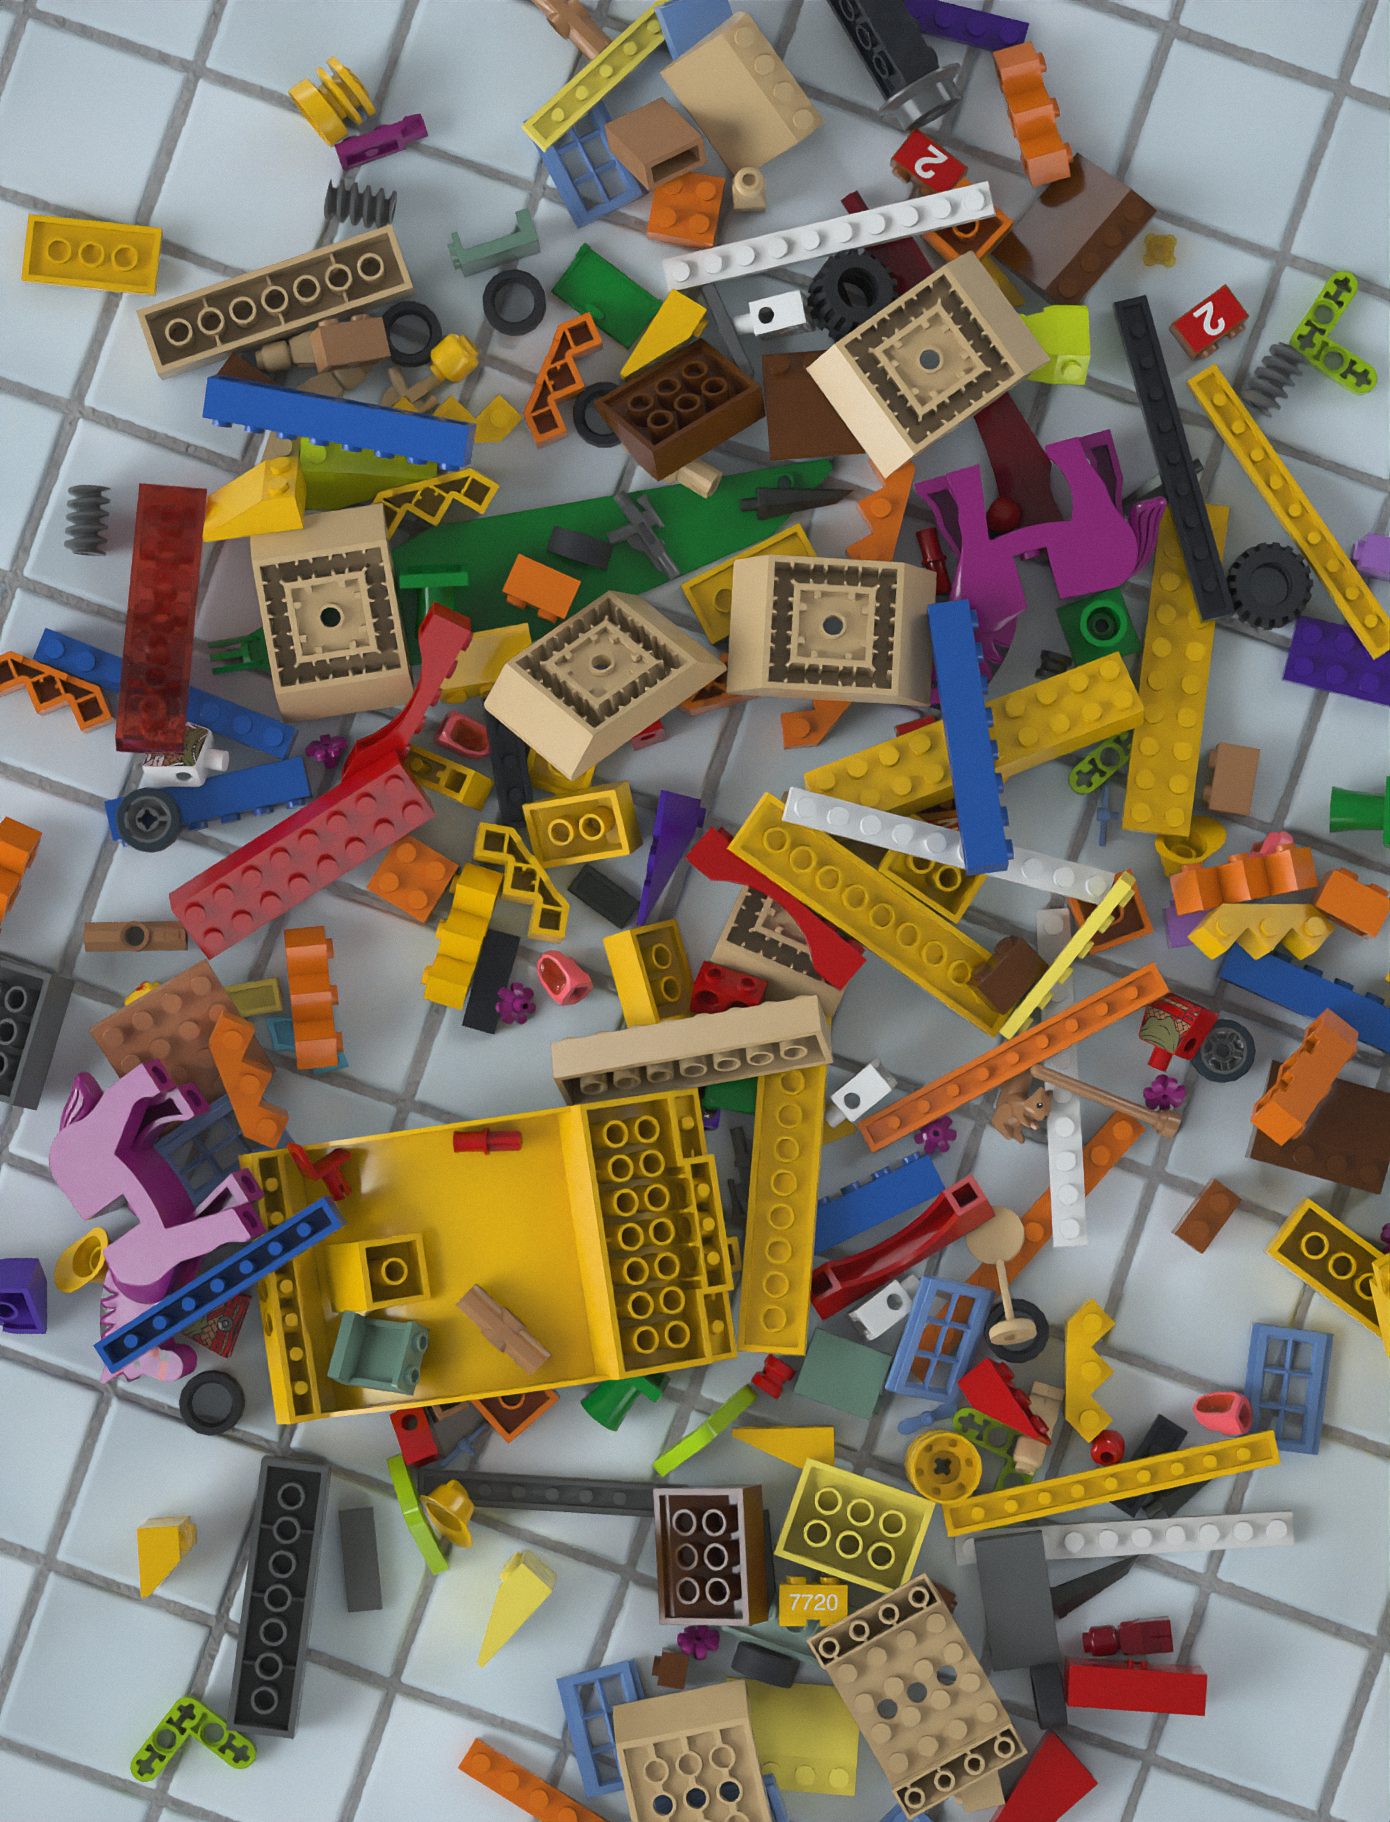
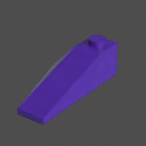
[636,790,706,927]
[0,1258,47,1334]

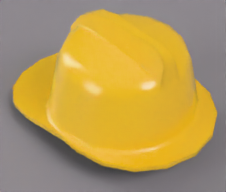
[1154,815,1227,877]
[54,1227,113,1293]
[419,1479,474,1548]

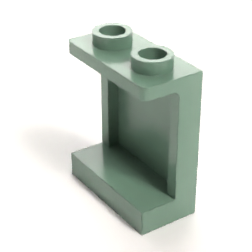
[447,208,541,277]
[327,1310,430,1396]
[793,1327,893,1421]

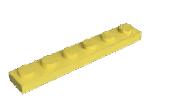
[521,0,670,153]
[999,871,1136,1040]

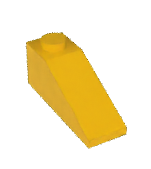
[620,289,709,382]
[404,744,495,812]
[732,1425,835,1469]

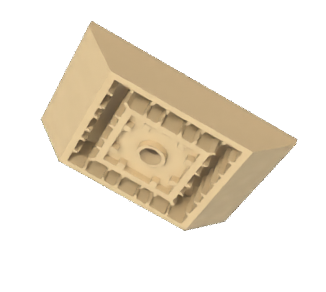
[806,250,1051,479]
[250,503,415,724]
[726,554,937,706]
[484,590,727,781]
[710,791,889,1020]

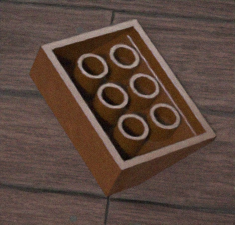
[991,152,1157,306]
[594,337,766,482]
[762,350,866,461]
[1245,1060,1390,1195]
[653,1484,768,1626]

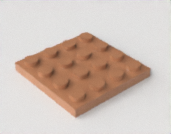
[89,958,276,1139]

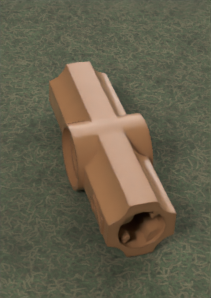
[531,0,613,61]
[84,921,188,952]
[456,1283,551,1376]

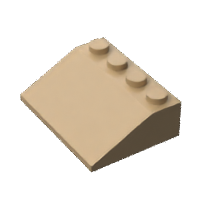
[659,11,825,177]

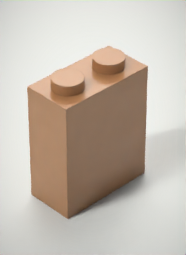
[605,97,707,191]

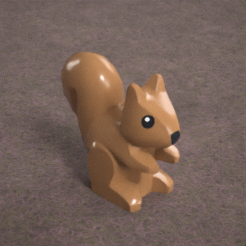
[990,1069,1053,1144]

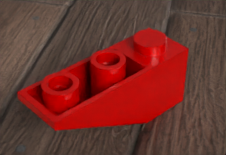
[957,1357,1052,1446]

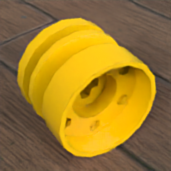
[288,56,376,148]
[904,1429,982,1505]

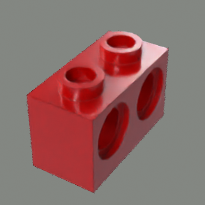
[689,961,768,1014]

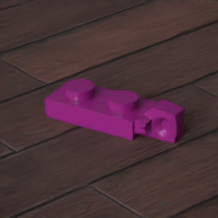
[334,113,428,171]

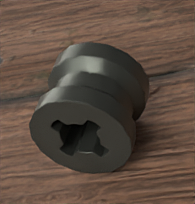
[1034,650,1073,680]

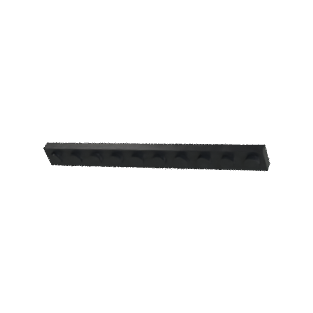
[1112,295,1235,624]

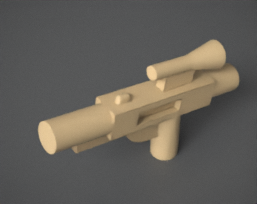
[381,365,442,413]

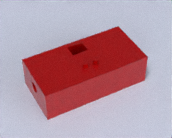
[1063,1656,1208,1716]

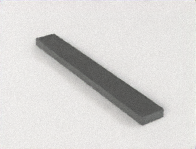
[417,1468,688,1518]

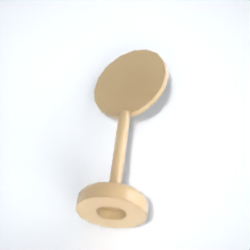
[966,1206,1037,1345]

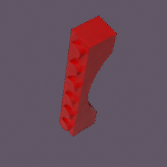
[341,601,474,782]
[685,826,867,992]
[810,1174,996,1321]

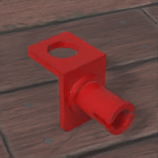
[286,1142,352,1201]

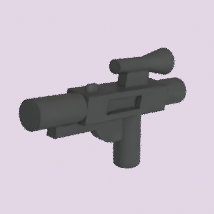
[606,490,681,581]
[727,1126,753,1217]

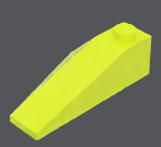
[1018,305,1090,385]
[300,437,438,511]

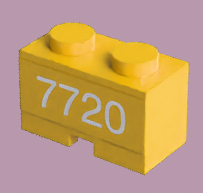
[779,1575,848,1626]

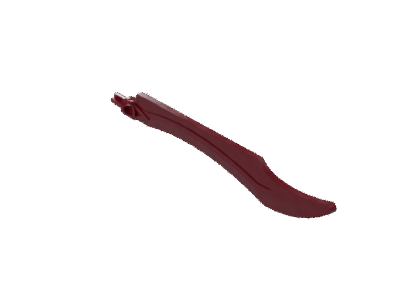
[841,190,1065,557]

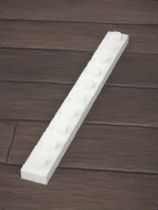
[662,181,996,293]
[782,787,1115,905]
[1036,908,1088,1247]
[954,1510,1294,1565]

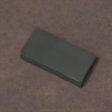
[567,863,640,929]

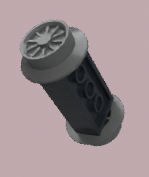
[827,0,963,133]

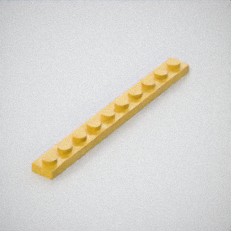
[1186,363,1390,660]
[941,1429,1281,1537]

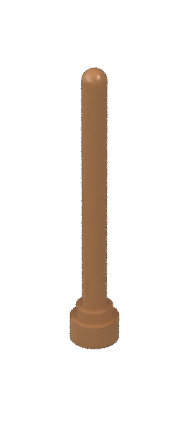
[1031,1064,1181,1139]

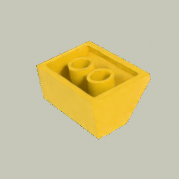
[439,623,533,704]
[602,918,698,1028]
[137,1516,197,1598]

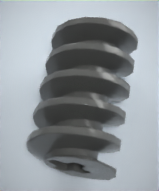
[324,179,397,229]
[1240,342,1310,418]
[64,485,111,556]

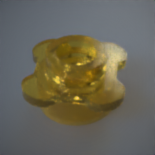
[1142,233,1177,268]

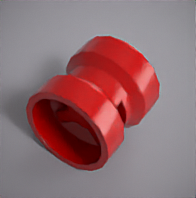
[750,1354,797,1400]

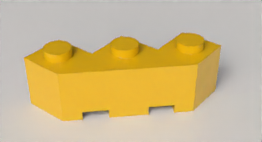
[392,394,523,443]
[371,467,500,539]
[471,822,570,944]
[421,862,504,1011]
[1187,903,1336,961]
[1062,1297,1116,1443]

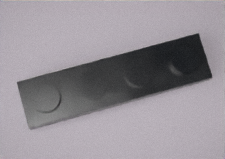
[481,696,533,829]

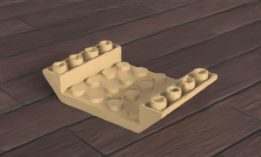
[806,1572,1028,1820]
[613,1678,773,1822]

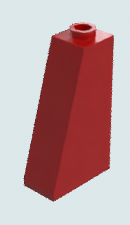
[989,1729,1098,1822]

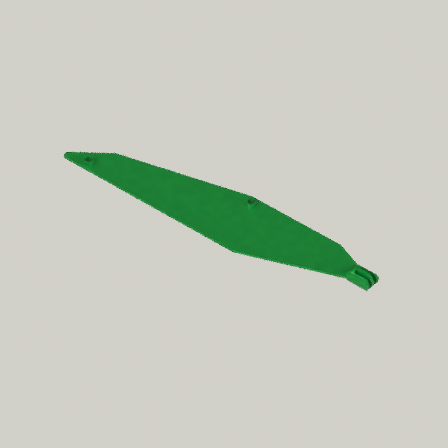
[207,459,832,675]

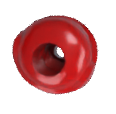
[986,496,1021,535]
[1090,1430,1125,1467]

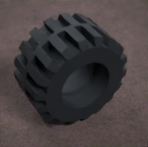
[807,249,899,339]
[1226,542,1313,630]

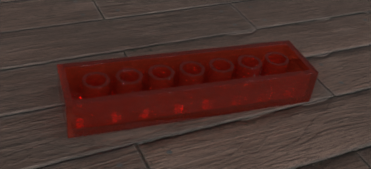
[115,483,207,757]

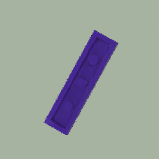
[904,0,1029,52]

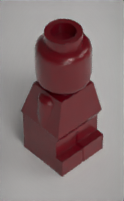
[1082,1616,1174,1657]

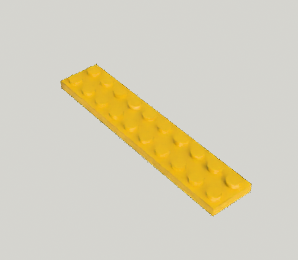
[1121,498,1229,838]
[727,792,1023,1038]
[737,1016,832,1356]

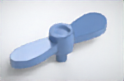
[1097,782,1119,846]
[897,1403,958,1435]
[440,1420,489,1469]

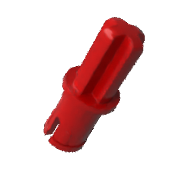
[915,527,951,596]
[453,1128,523,1155]

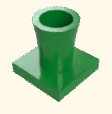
[399,563,469,639]
[1055,587,1142,667]
[1329,776,1390,848]
[580,1372,671,1431]

